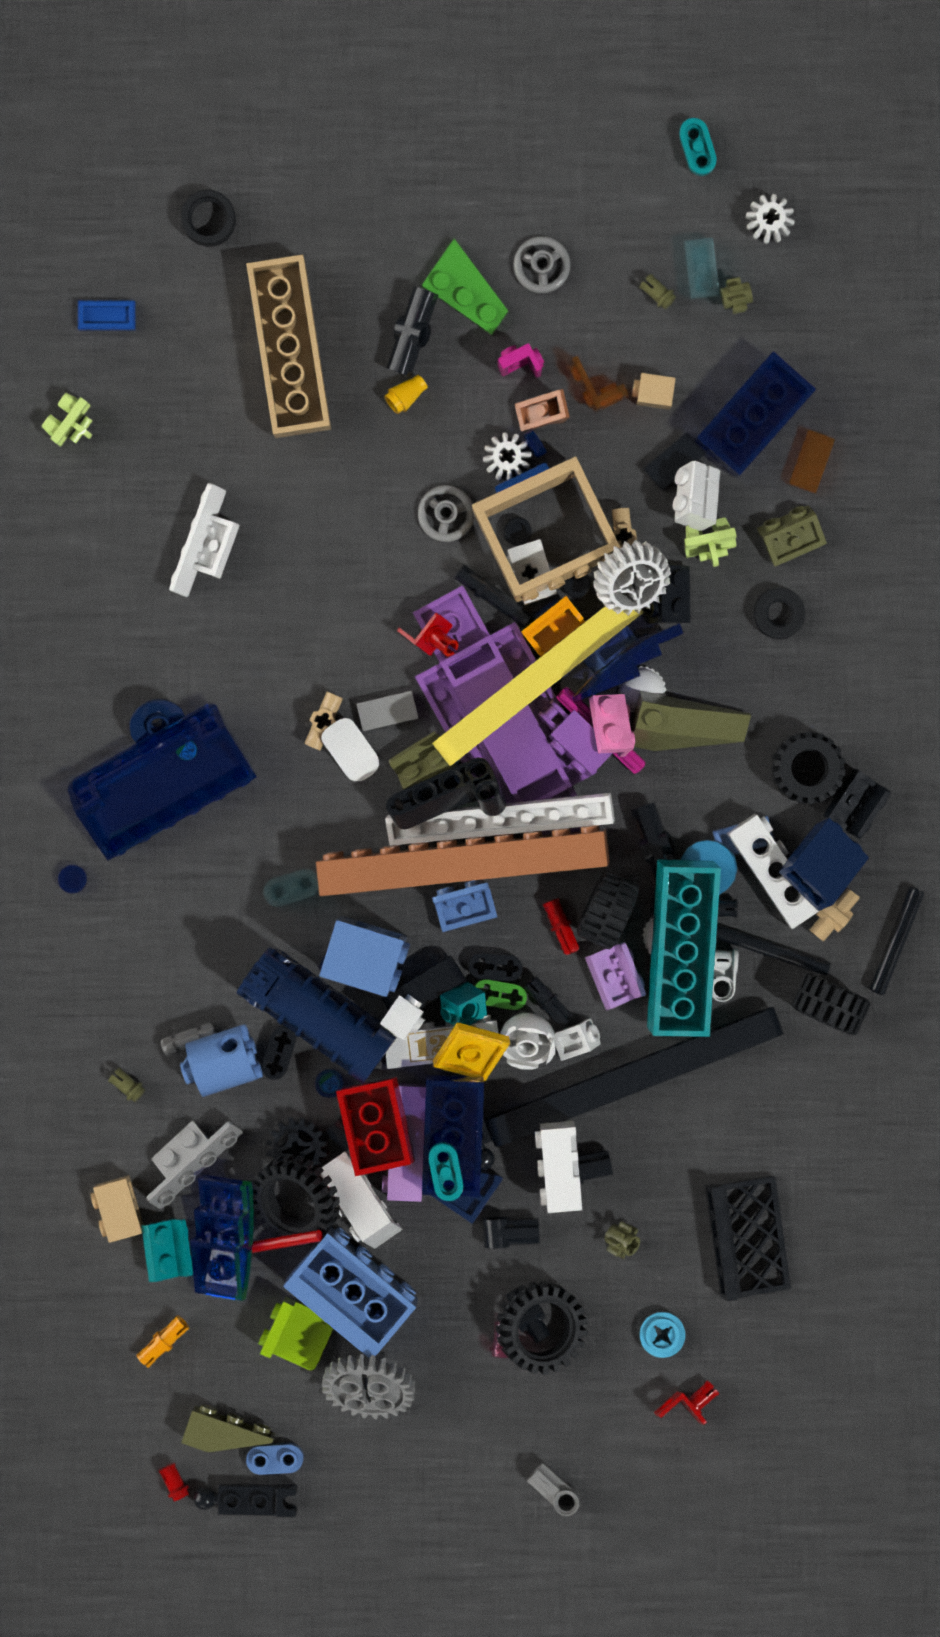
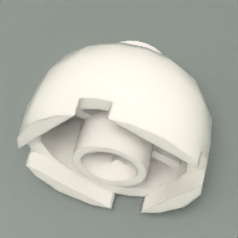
[500,1013,556,1069]

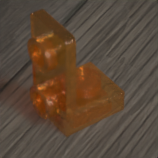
[569,356,628,412]

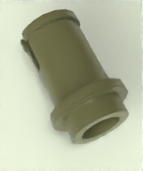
[639,274,676,310]
[108,1067,146,1103]

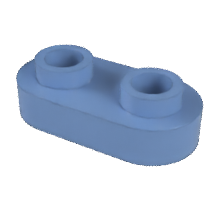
[246,1442,304,1475]

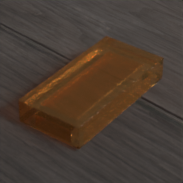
[788,430,835,494]

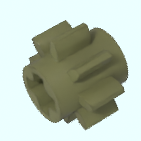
[720,277,753,314]
[605,1221,640,1259]

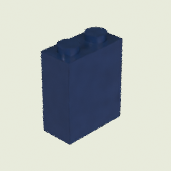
[779,818,869,911]

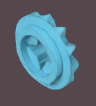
[640,1312,685,1358]

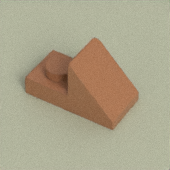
[515,389,569,432]

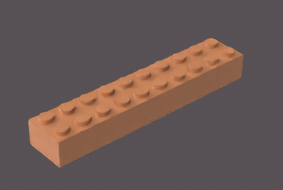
[316,825,609,896]

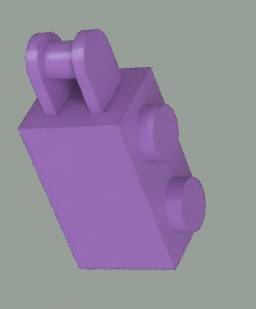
[537,700,612,776]

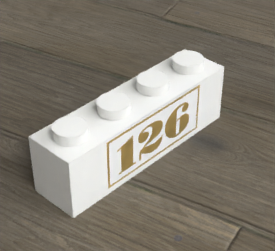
[385,1015,499,1069]

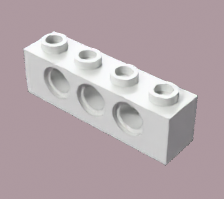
[727,814,819,929]

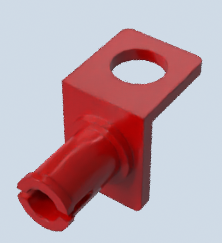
[397,613,459,657]
[654,1380,719,1425]

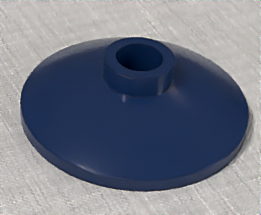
[129,699,186,751]

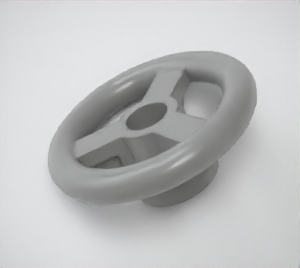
[514,236,570,293]
[418,485,475,542]

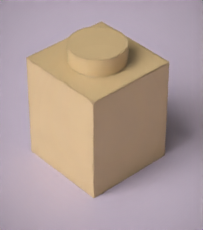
[632,373,676,410]

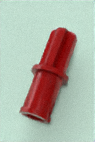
[542,898,579,955]

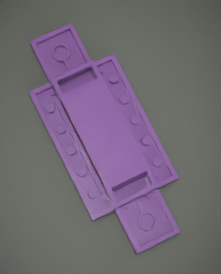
[413,585,597,835]

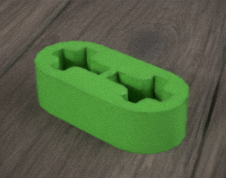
[475,979,527,1010]

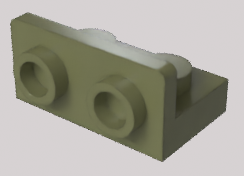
[757,506,827,567]
[389,731,457,790]

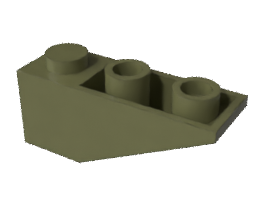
[181,1404,275,1452]

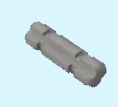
[161,1023,216,1055]

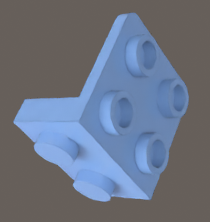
[432,880,497,932]

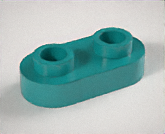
[679,118,717,176]
[429,1142,463,1201]

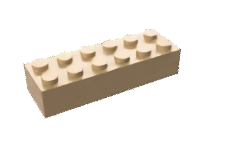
[246,255,332,438]

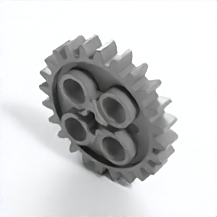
[322,1354,415,1419]

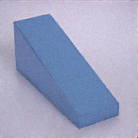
[583,626,637,674]

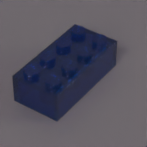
[695,351,816,479]
[422,1075,484,1197]

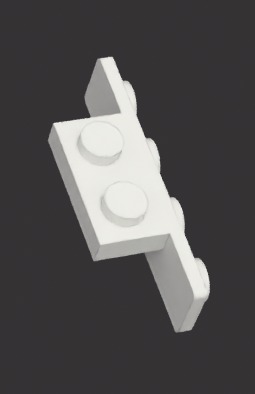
[169,483,240,597]

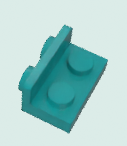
[141,1219,193,1282]

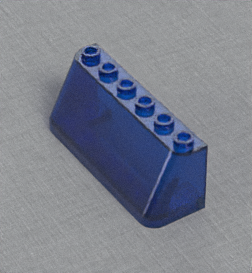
[67,704,257,861]

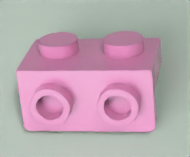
[589,694,635,757]

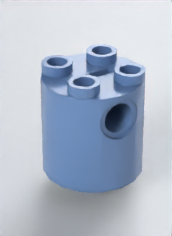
[180,1024,264,1097]

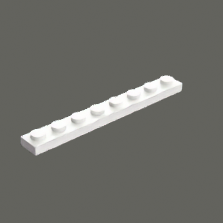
[385,793,615,846]

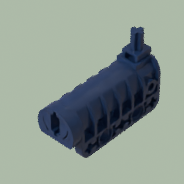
[236,946,397,1084]

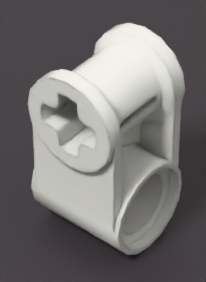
[712,948,739,1002]

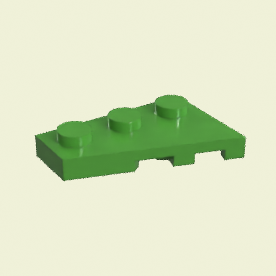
[422,239,508,336]

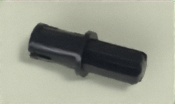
[524,976,573,1027]

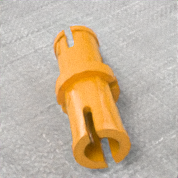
[136,1315,190,1368]

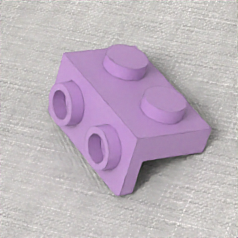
[585,942,646,1010]

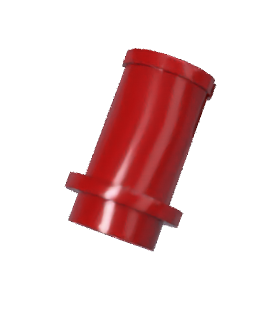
[159,1462,189,1502]

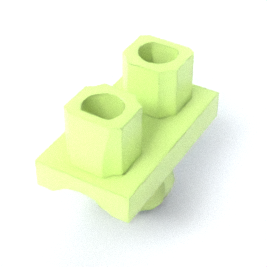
[42,393,92,447]
[684,517,737,567]

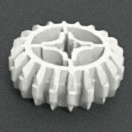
[593,540,671,616]

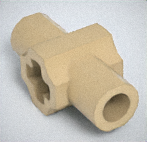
[612,508,637,548]
[304,692,343,751]
[809,887,860,942]

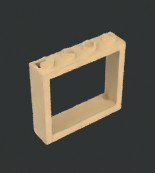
[472,457,620,603]

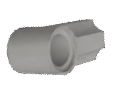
[527,1461,580,1516]

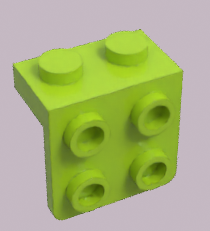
[258,1296,333,1371]

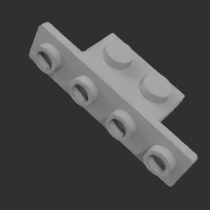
[146,1120,243,1209]

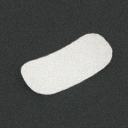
[321,718,379,781]

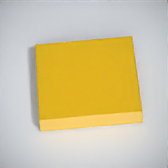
[433,1022,510,1081]

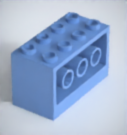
[319,916,410,997]
[283,1227,418,1359]

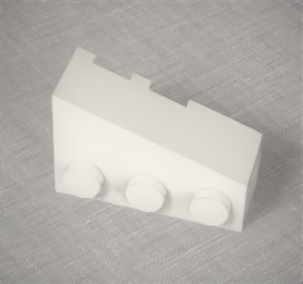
[535,1121,582,1213]
[320,1152,403,1249]

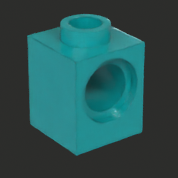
[440,982,487,1026]

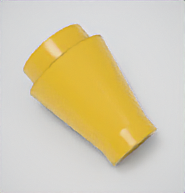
[384,374,428,414]

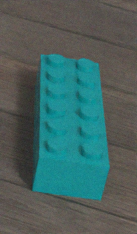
[647,860,721,1037]

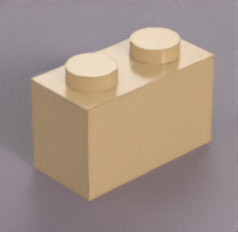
[91,1175,144,1243]

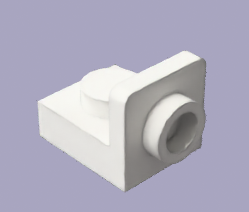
[555,1018,601,1061]

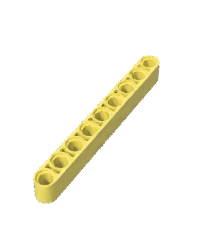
[432,606,643,766]

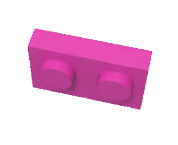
[498,343,544,378]

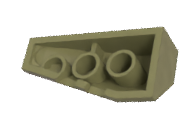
[631,691,751,751]

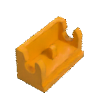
[521,596,585,657]

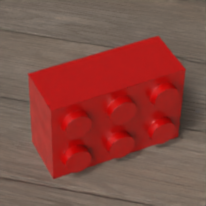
[336,1076,416,1176]

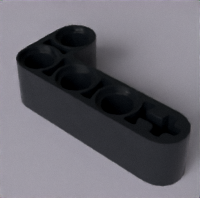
[386,757,506,829]

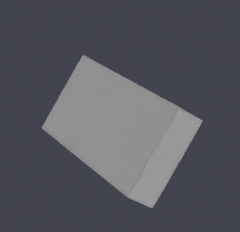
[356,691,419,732]

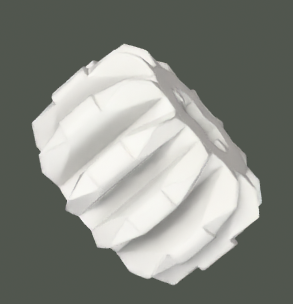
[746,194,795,244]
[483,432,531,480]

